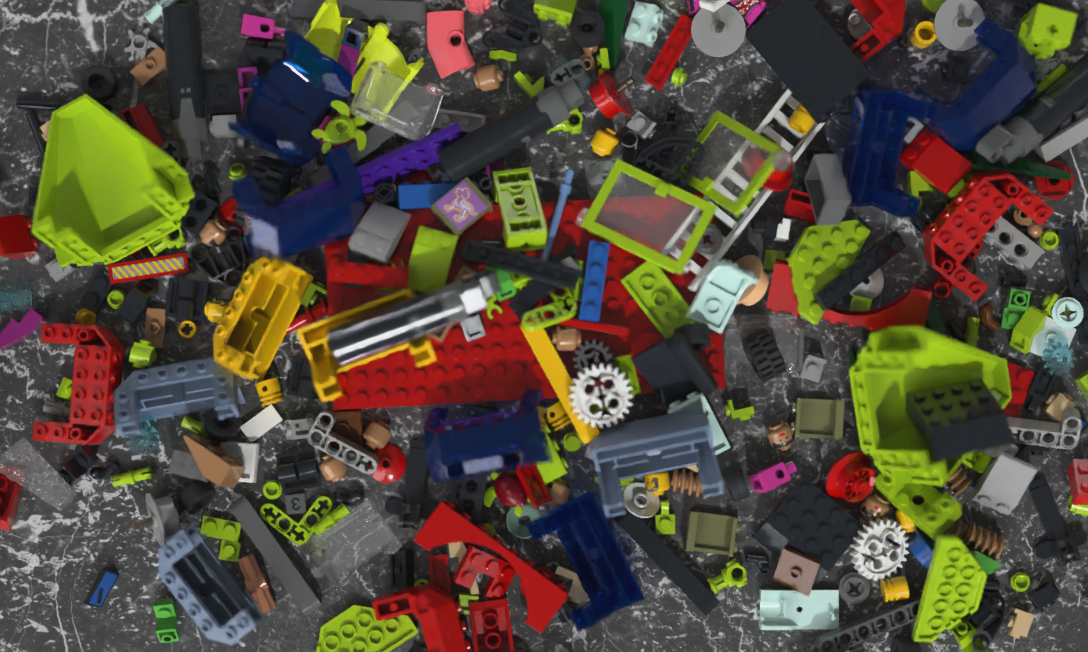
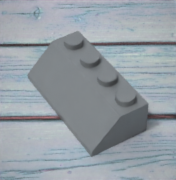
[1032,102,1088,163]

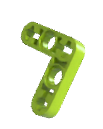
[522,287,577,332]
[260,496,333,545]

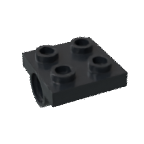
[243,37,288,68]
[165,278,210,321]
[287,356,322,400]
[276,447,322,493]

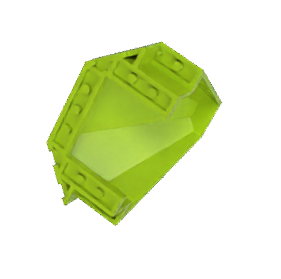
[31,94,195,267]
[849,327,1012,488]

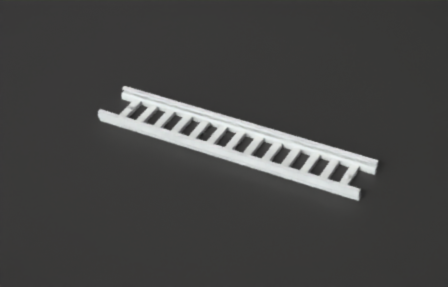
[660,88,832,292]

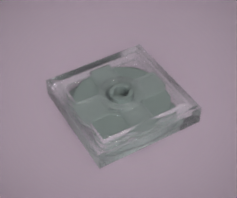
[583,155,628,200]

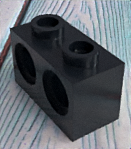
[180,191,220,238]

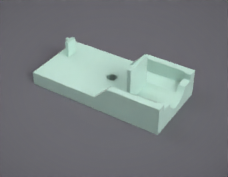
[760,589,839,630]

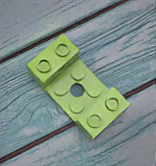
[1011,4,1077,61]
[491,167,547,252]
[874,473,962,542]

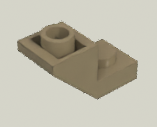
[555,564,587,604]

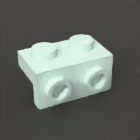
[624,1,664,47]

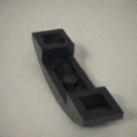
[509,256,582,320]

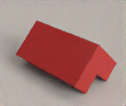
[119,103,165,150]
[781,189,816,224]

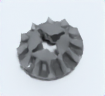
[696,224,723,255]
[838,572,870,604]

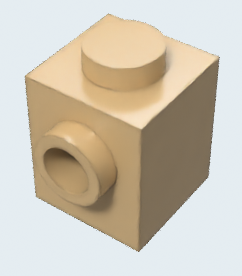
[1041,392,1075,423]

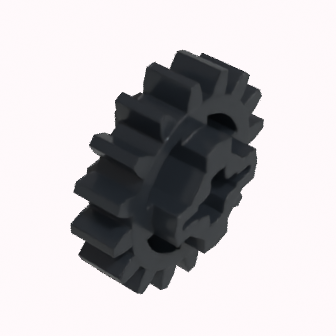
[573,339,616,382]

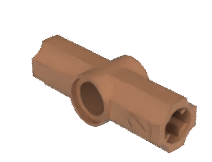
[237,553,277,613]

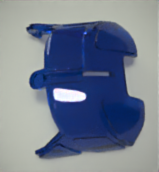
[227,30,353,168]

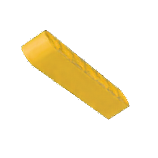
[519,319,600,445]

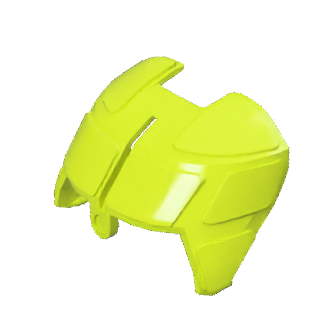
[292,0,425,124]

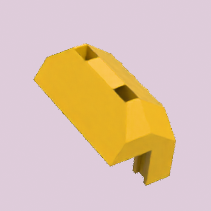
[213,254,314,381]
[296,288,436,402]

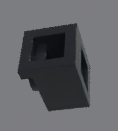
[342,18,369,51]
[1026,582,1060,613]

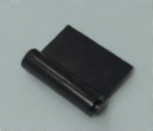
[631,333,718,407]

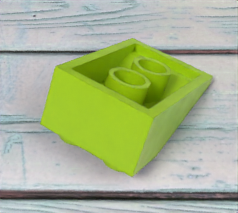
[408,226,458,293]

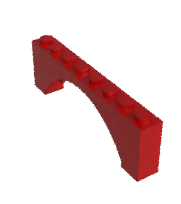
[766,258,932,331]
[413,500,569,633]

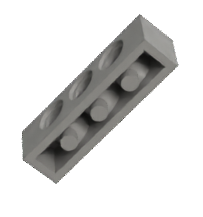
[982,216,1044,270]

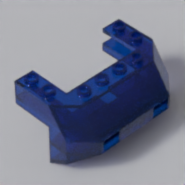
[905,17,1037,154]
[842,86,941,218]
[231,145,365,260]
[423,389,554,484]
[525,489,647,632]

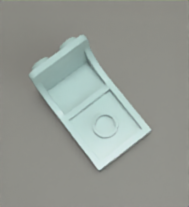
[686,259,759,334]
[667,390,731,465]

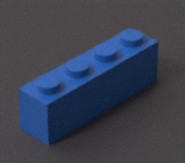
[396,180,460,210]
[579,241,610,323]

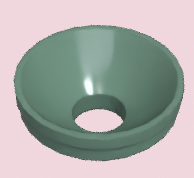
[506,503,542,539]

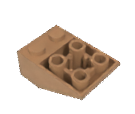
[183,434,246,488]

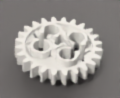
[568,363,633,428]
[850,517,909,581]

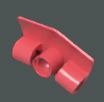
[427,10,475,79]

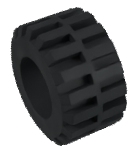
[742,328,786,382]

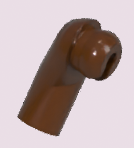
[980,303,1001,332]

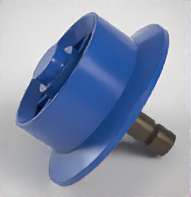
[908,525,955,569]

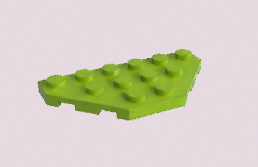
[787,220,871,325]
[911,535,987,642]
[316,604,419,652]

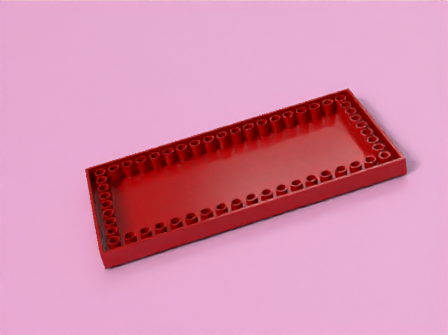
[323,193,726,410]

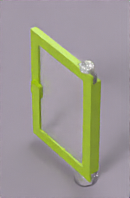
[672,110,791,216]
[576,159,718,276]

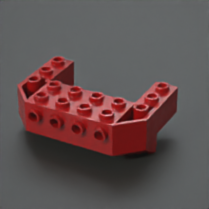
[849,0,905,64]
[923,169,1054,302]
[33,322,125,444]
[372,582,472,652]

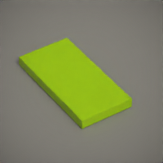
[620,261,696,339]

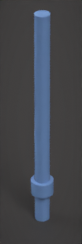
[540,169,575,261]

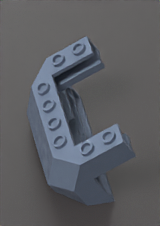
[114,356,246,438]
[590,411,724,518]
[158,521,268,645]

